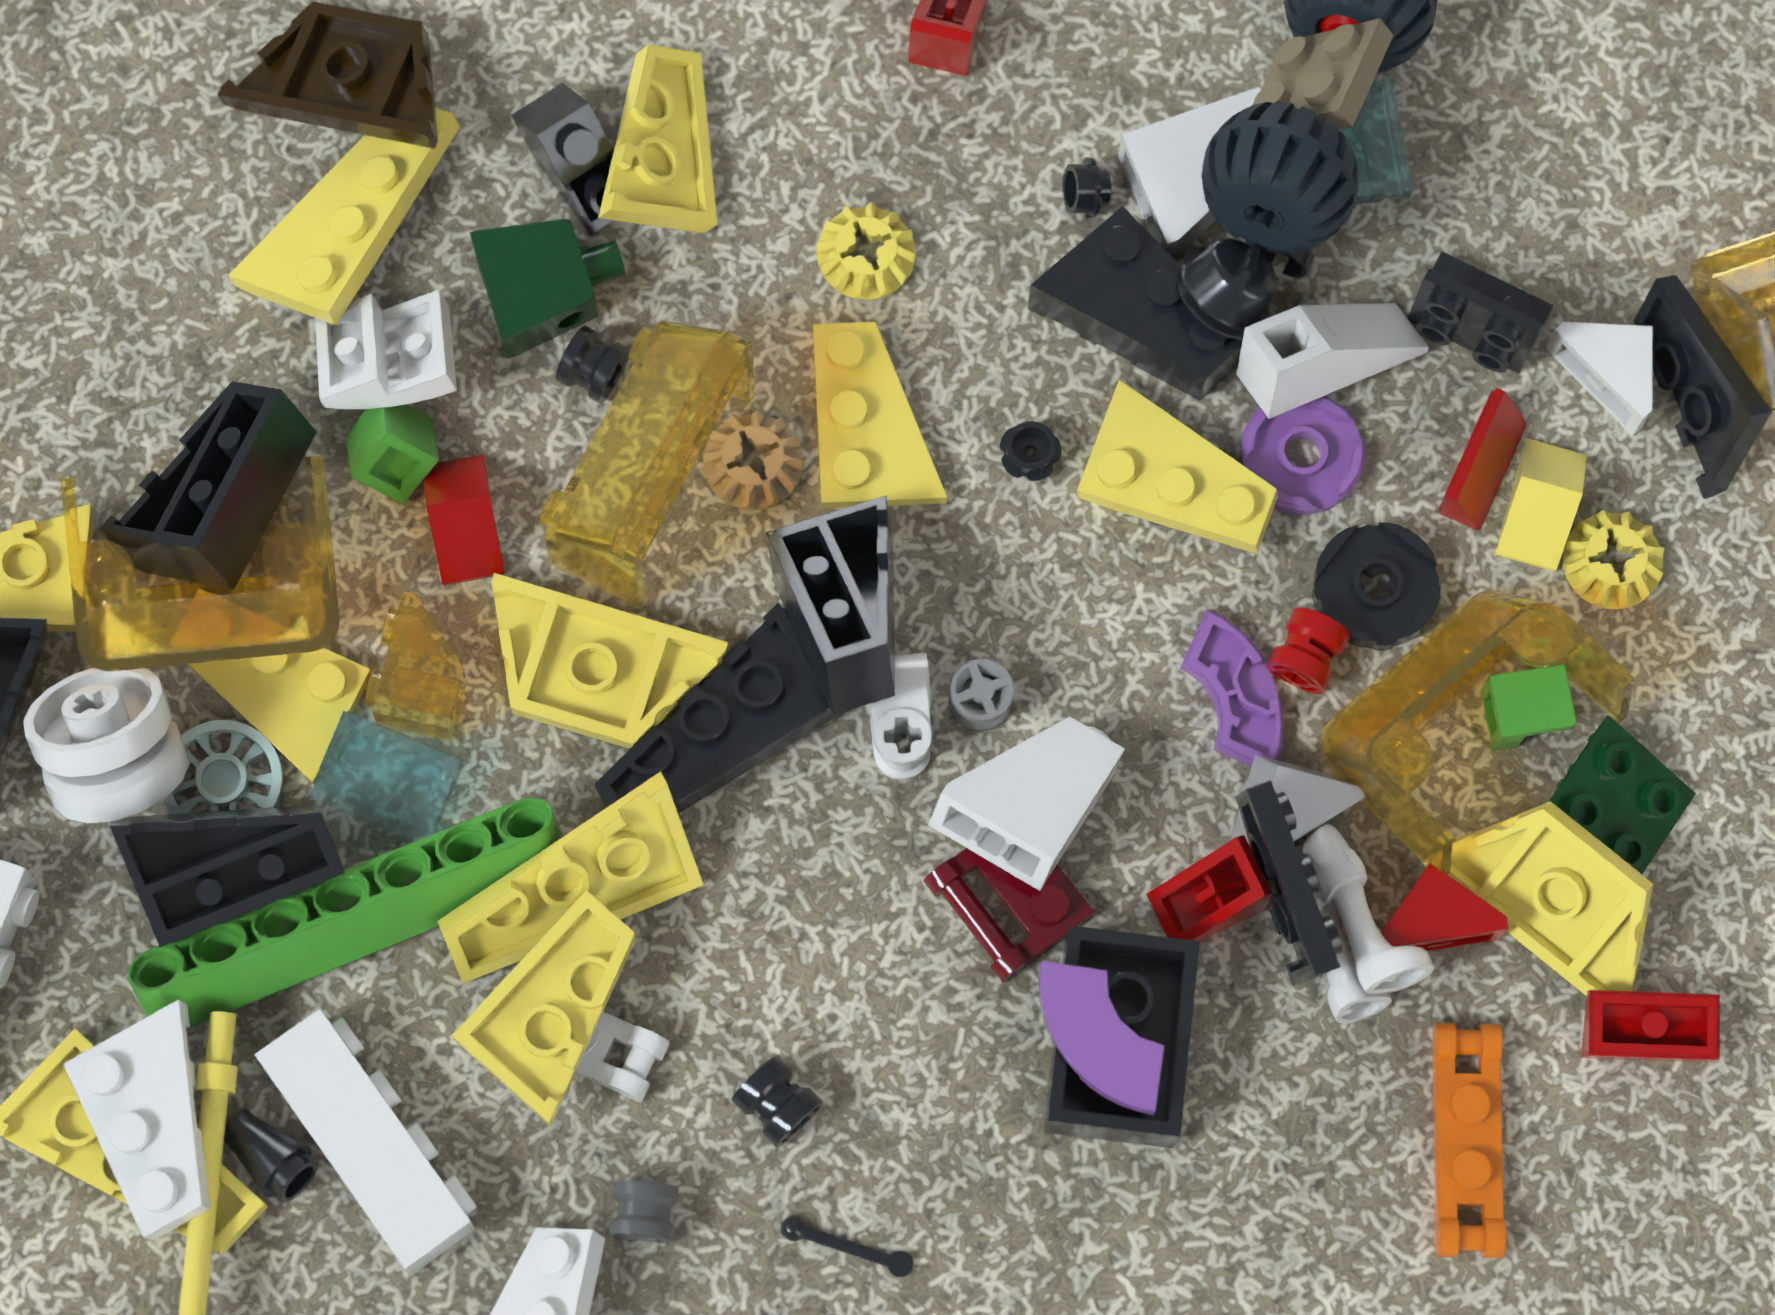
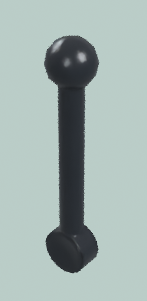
[781,1215,913,1278]

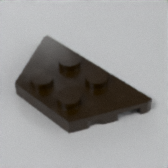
[217,1,438,149]

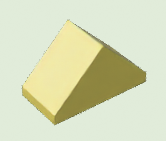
[1495,438,1587,572]

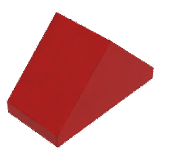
[908,0,987,76]
[423,454,505,586]
[1146,835,1273,941]
[1381,863,1509,952]

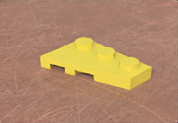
[598,44,718,233]
[813,322,947,509]

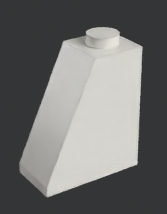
[1118,86,1261,259]
[928,716,1125,891]

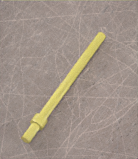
[179,1011,238,1315]

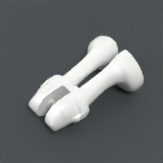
[1296,824,1435,1024]

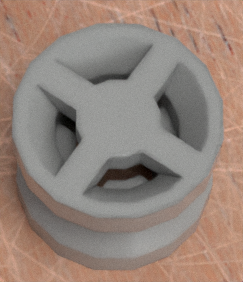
[949,658,1014,732]

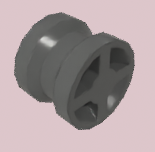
[609,1180,679,1244]

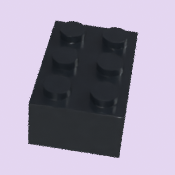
[1043,926,1200,1149]

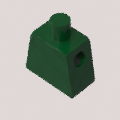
[469,219,626,359]

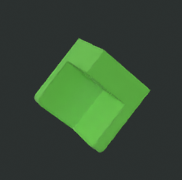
[346,404,439,504]
[1480,664,1576,751]

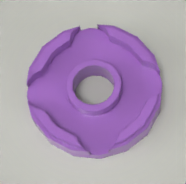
[1239,396,1366,516]

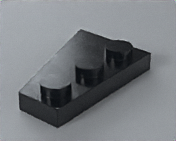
[1633,275,1772,499]
[1235,780,1343,986]

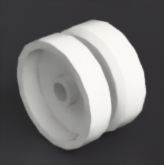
[23,663,190,824]

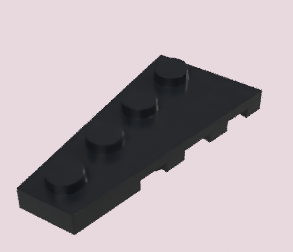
[594,602,841,814]

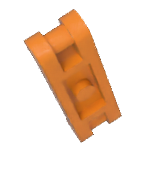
[1432,1022,1506,1259]

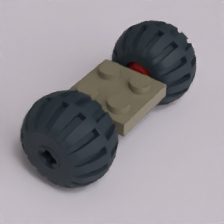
[1201,0,1437,254]

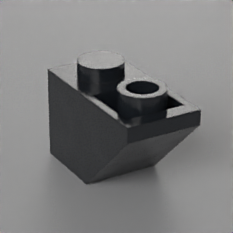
[511,83,615,236]

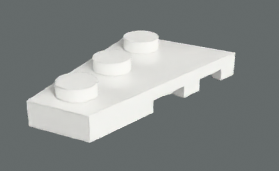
[64,1000,210,1241]
[490,1227,605,1315]

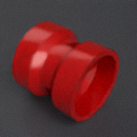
[1266,607,1351,694]

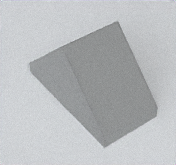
[1230,754,1365,848]

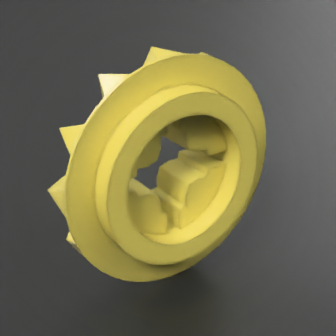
[817,202,916,300]
[1562,509,1664,610]

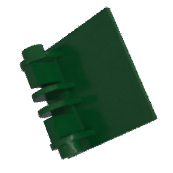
[1548,715,1696,874]

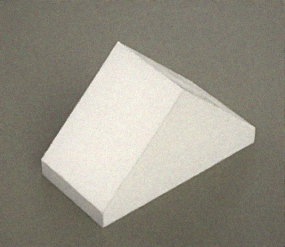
[1545,322,1652,437]

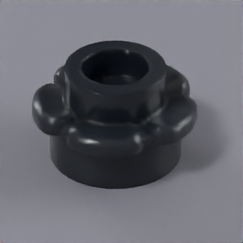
[1062,157,1112,218]
[1000,421,1062,481]

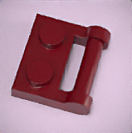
[924,848,1095,983]

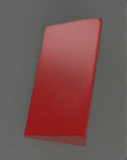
[1438,388,1527,530]
[1581,990,1720,1063]

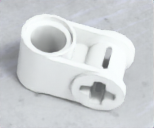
[866,653,932,781]

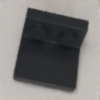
[1407,251,1554,374]

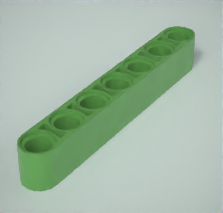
[128,798,562,1029]

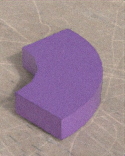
[1180,609,1284,767]
[1039,961,1164,1115]

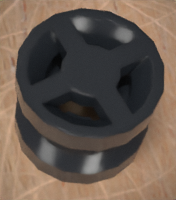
[556,325,630,404]

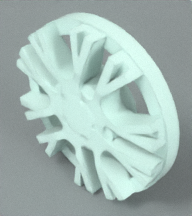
[164,720,283,814]

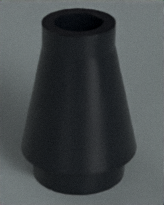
[224,1109,318,1203]

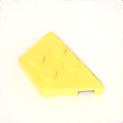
[491,573,729,749]
[1422,801,1653,996]

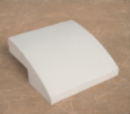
[315,290,457,409]

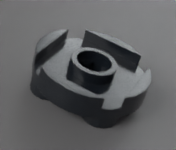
[1312,522,1441,651]

